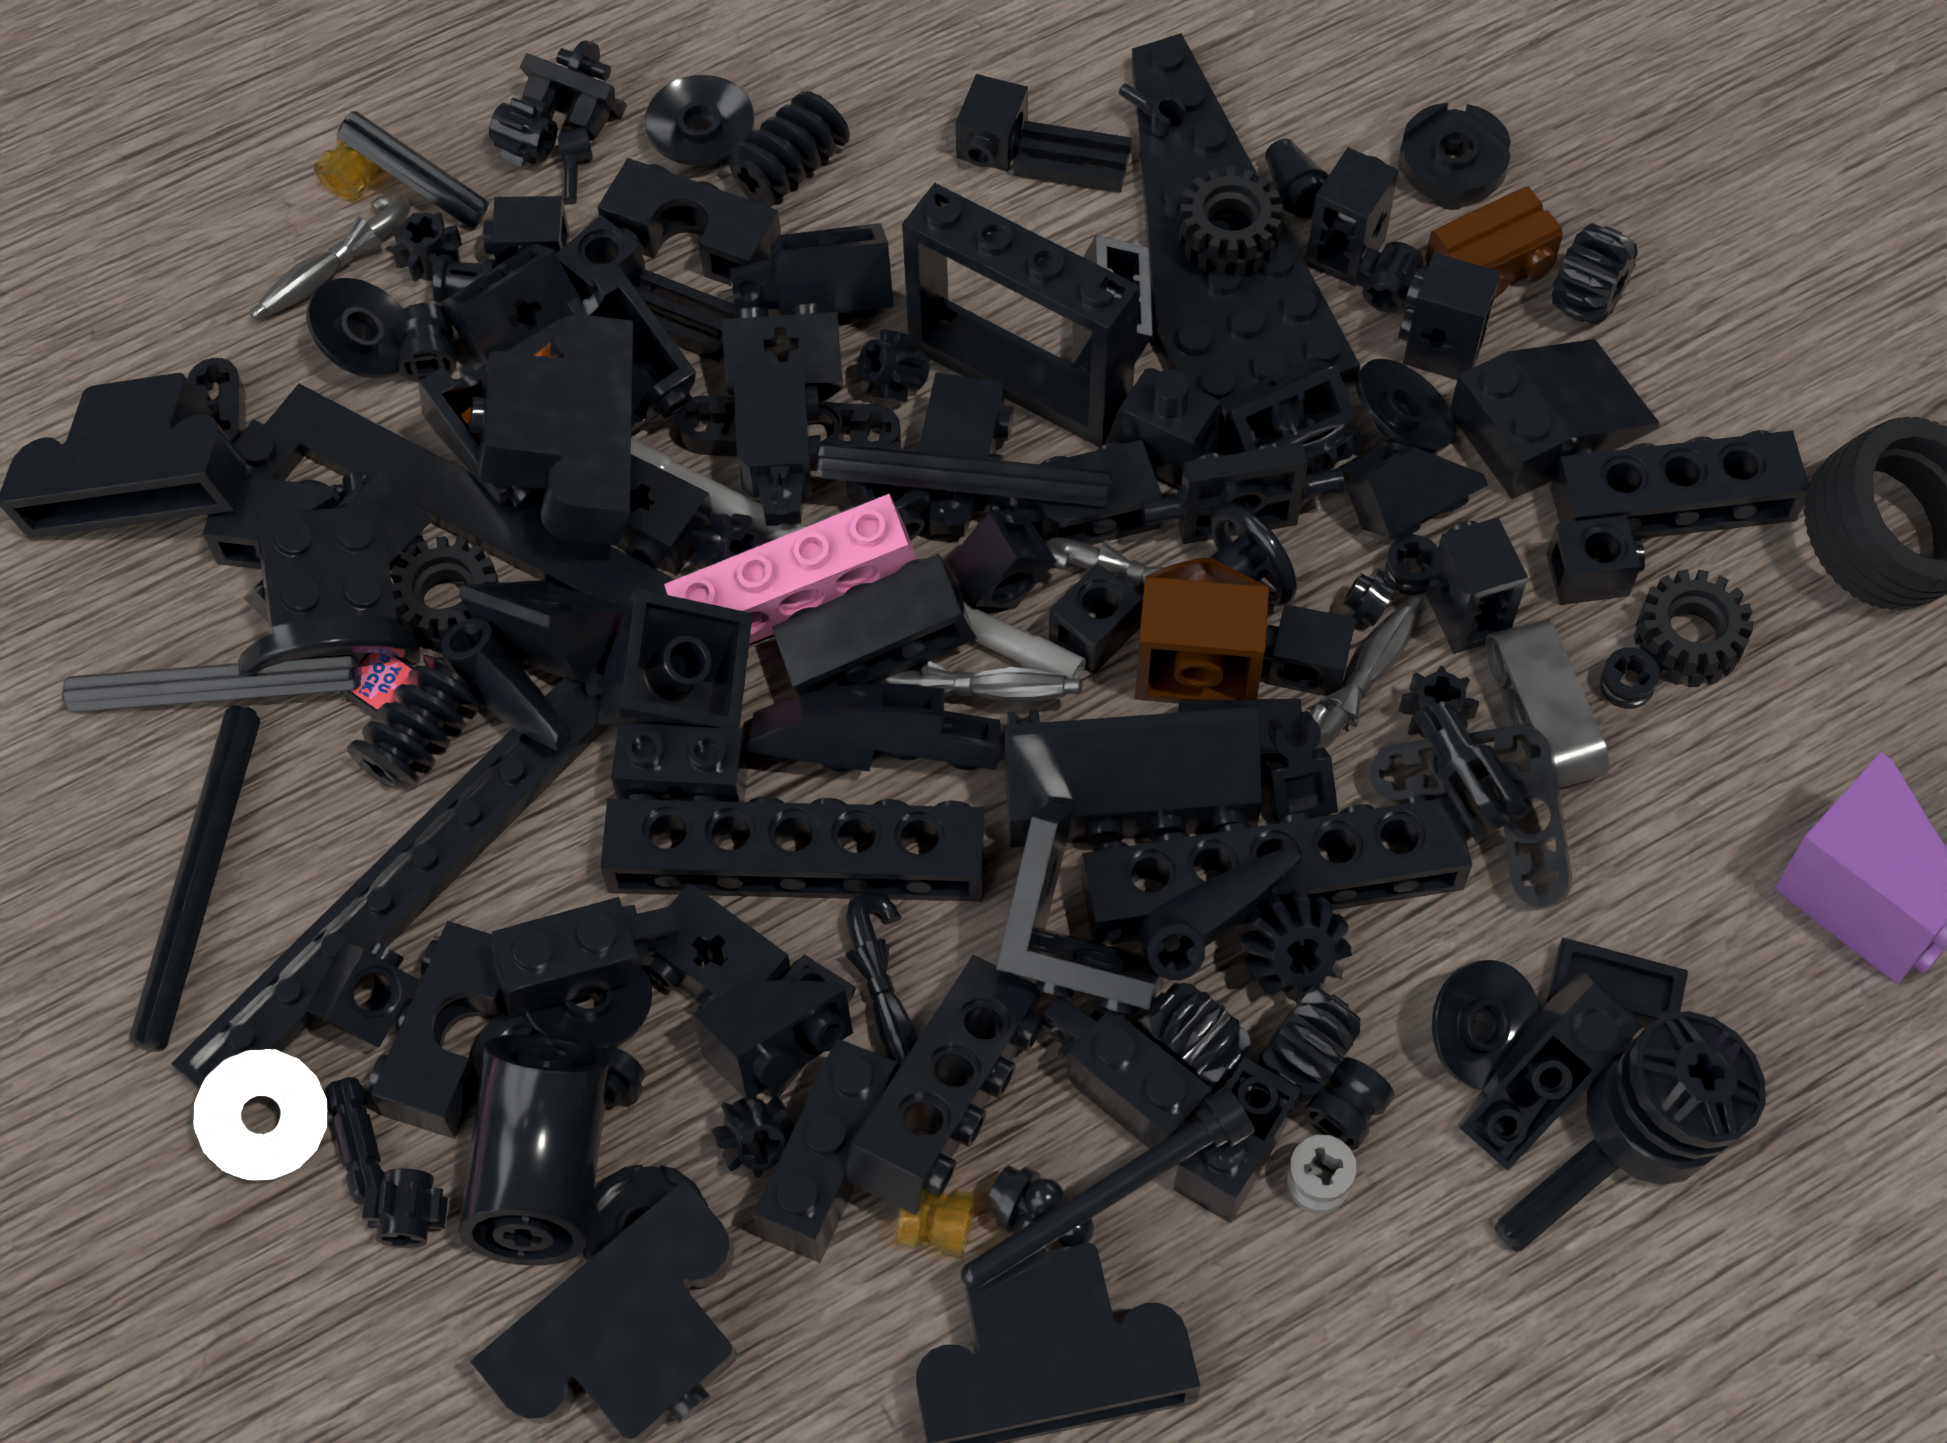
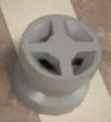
[1286,1135,1357,1214]

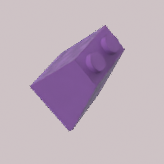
[1774,752,1947,985]

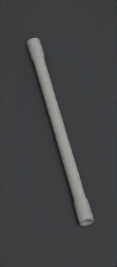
[631,437,1086,679]

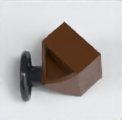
[1135,503,1297,703]

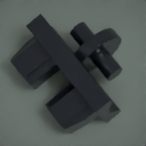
[520,40,627,138]

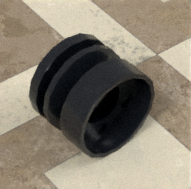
[1586,1011,1766,1185]

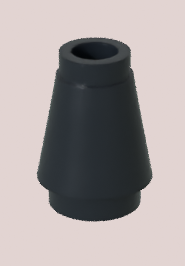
[1265,138,1329,218]

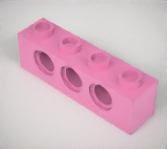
[664,494,917,644]

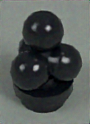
[985,1166,1094,1247]

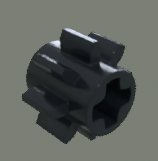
[489,95,558,168]
[391,212,463,282]
[1356,242,1427,313]
[858,329,930,403]
[690,512,766,567]
[1399,666,1479,739]
[711,1096,795,1178]
[362,1168,448,1248]

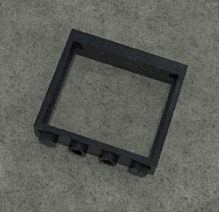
[902,182,1140,448]

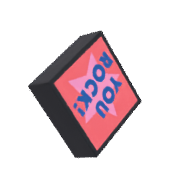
[340,653,413,721]

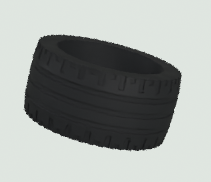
[1804,416,1947,610]

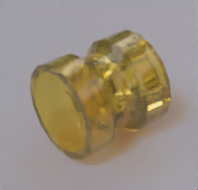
[313,136,384,202]
[896,1189,976,1259]

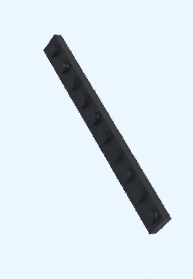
[171,644,613,1091]

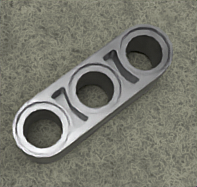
[1485,619,1609,788]

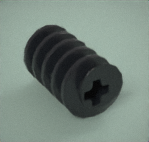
[728,91,850,207]
[347,655,481,788]

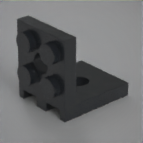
[996,801,1164,1014]

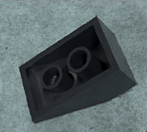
[1450,339,1660,499]

